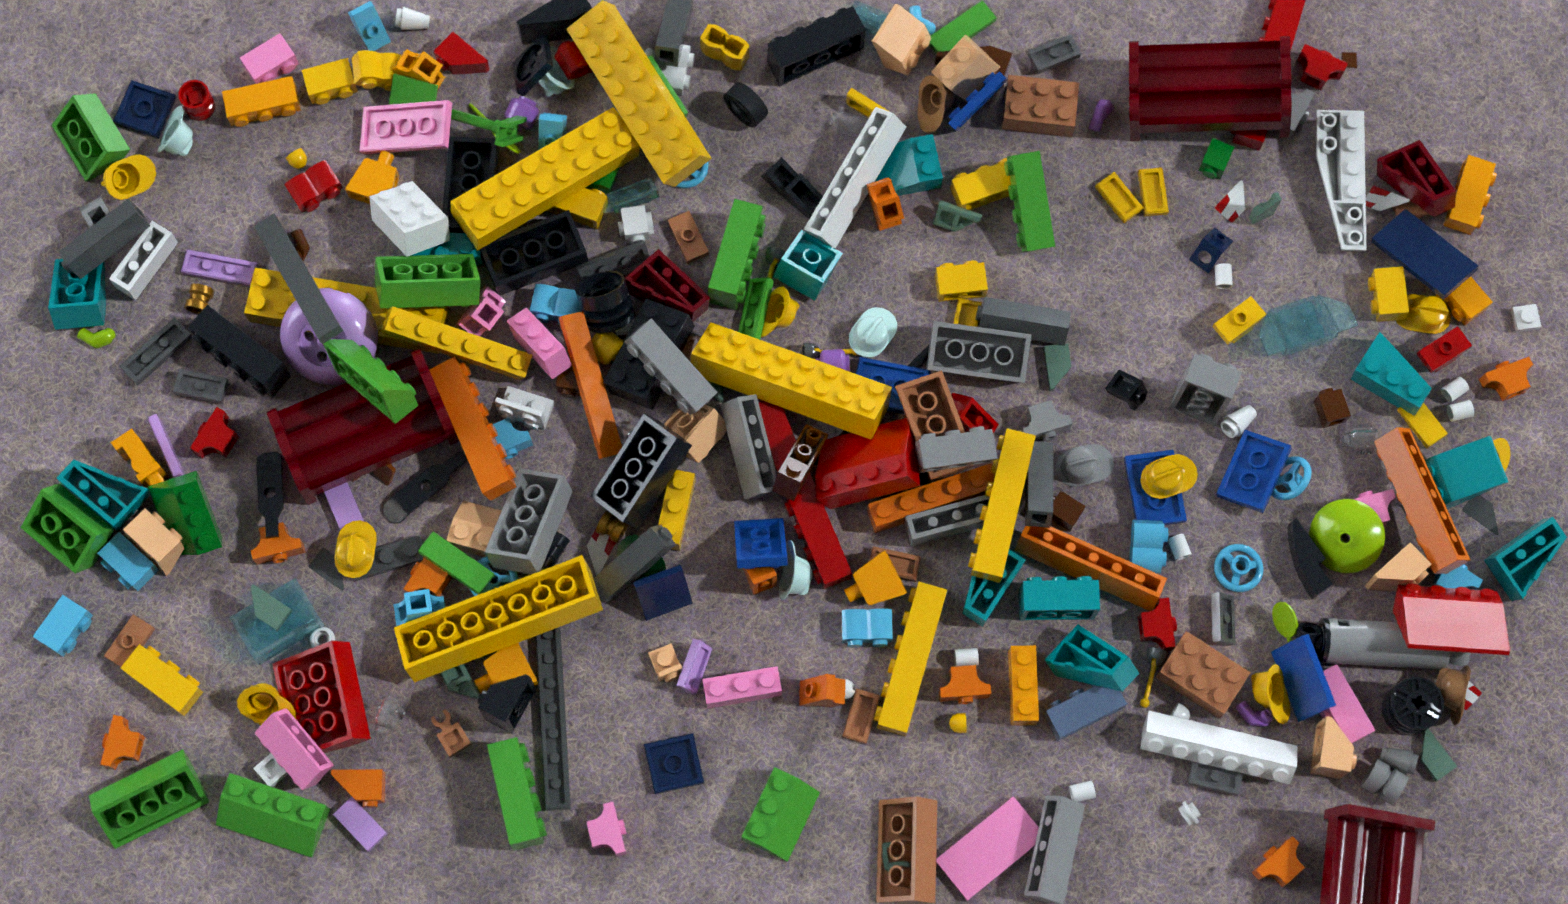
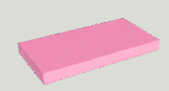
[359,100,452,155]
[936,796,1039,901]

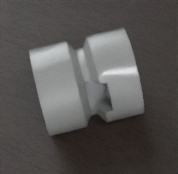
[1360,758,1409,805]

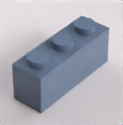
[1043,685,1127,742]

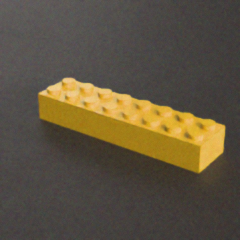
[566,0,712,187]
[451,107,640,251]
[244,268,449,354]
[690,322,892,439]
[394,555,603,683]

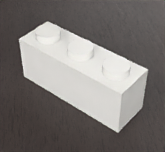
[109,221,178,301]

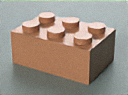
[1001,75,1079,137]
[1156,631,1251,719]

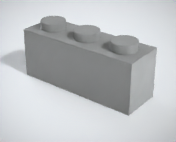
[914,426,997,473]

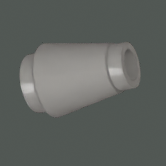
[1379,747,1419,775]

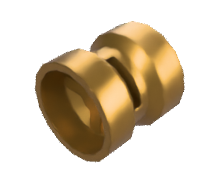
[184,283,215,314]
[596,510,629,543]

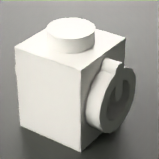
[618,205,654,244]

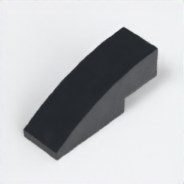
[761,157,823,219]
[1287,519,1333,600]

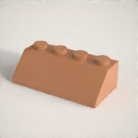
[895,370,974,480]
[876,797,937,904]

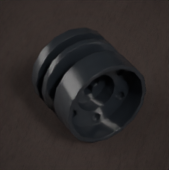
[575,271,635,333]
[1382,677,1444,736]

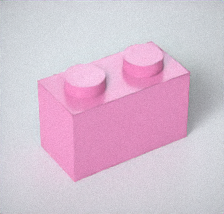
[240,33,299,84]

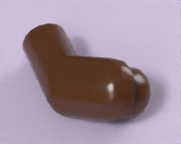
[291,229,310,262]

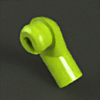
[77,328,116,348]

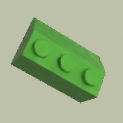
[52,93,130,182]
[741,767,820,862]

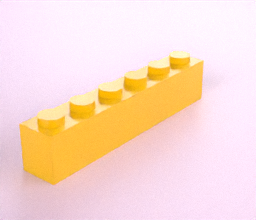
[380,306,532,380]
[968,428,1036,583]
[874,582,947,737]

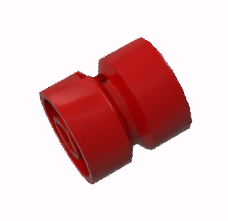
[178,80,216,121]

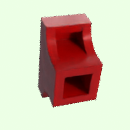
[1297,44,1348,90]
[1417,326,1472,373]
[190,407,239,459]
[1137,598,1177,652]

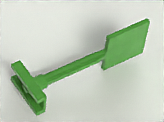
[389,73,527,147]

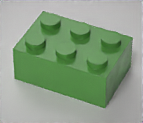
[20,483,114,574]

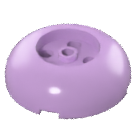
[280,288,378,385]

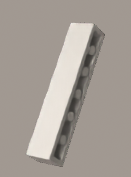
[804,107,906,248]
[1140,711,1298,785]

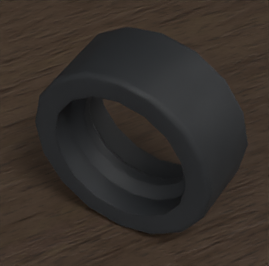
[723,82,768,127]

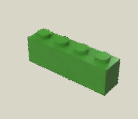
[1004,151,1055,251]

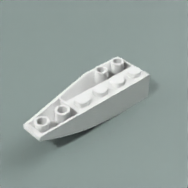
[1316,110,1366,251]

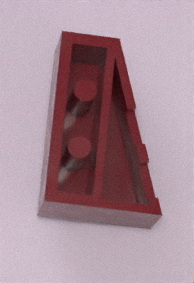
[1377,140,1456,217]
[625,249,710,322]

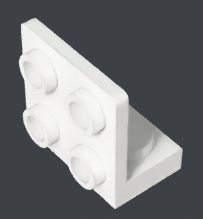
[495,386,554,430]

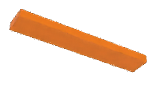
[558,311,622,459]

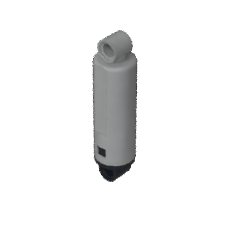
[1296,618,1471,670]

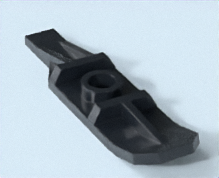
[383,450,468,523]
[256,452,284,539]

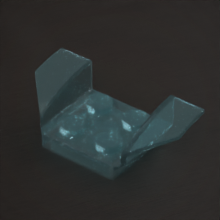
[1258,295,1358,356]

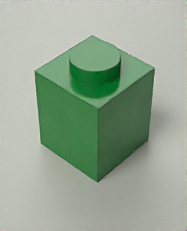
[1198,138,1234,179]

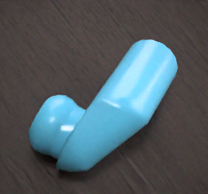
[909,5,936,35]

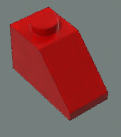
[434,32,490,75]
[951,392,999,433]

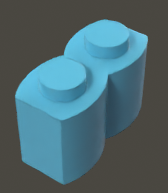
[529,284,582,325]
[1129,520,1168,573]
[842,609,893,648]

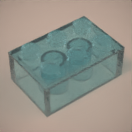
[229,578,325,665]

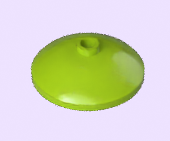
[1309,499,1385,573]

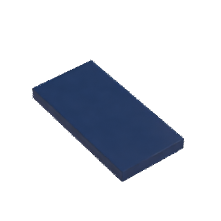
[1371,209,1478,300]

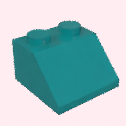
[773,230,843,301]

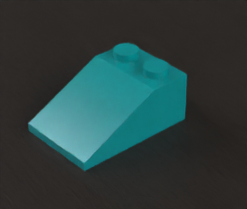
[875,134,943,196]
[48,259,106,330]
[1425,436,1508,509]

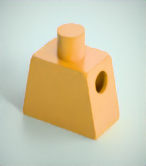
[345,151,399,205]
[844,549,907,606]
[474,643,538,693]

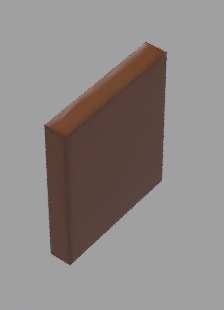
[1342,52,1357,68]

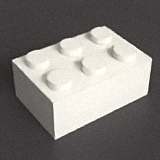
[369,181,450,257]

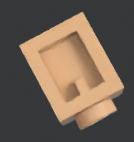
[648,643,682,683]

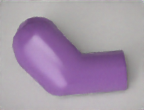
[1089,99,1113,132]
[1235,700,1274,727]

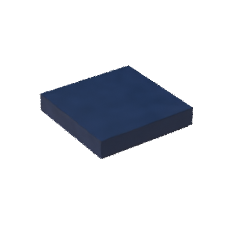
[113,80,177,139]
[633,565,693,621]
[644,733,704,795]

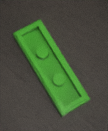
[929,0,997,54]
[738,277,774,340]
[418,532,494,595]

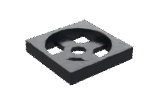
[513,32,553,96]

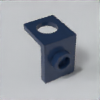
[1189,227,1233,273]

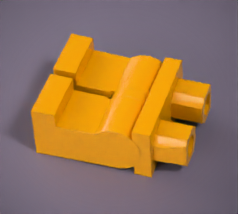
[111,428,169,489]

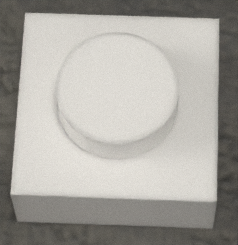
[1510,304,1542,332]
[253,753,288,787]

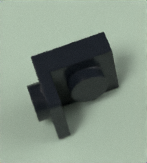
[1105,370,1148,411]

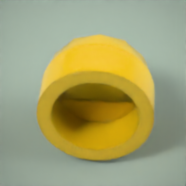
[286,148,307,169]
[949,713,967,733]

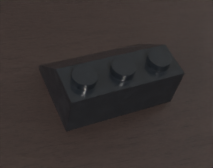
[477,674,536,734]

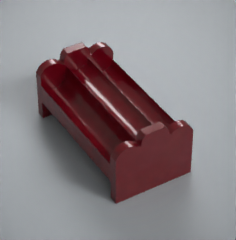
[1129,36,1292,142]
[266,348,459,505]
[1320,804,1436,904]

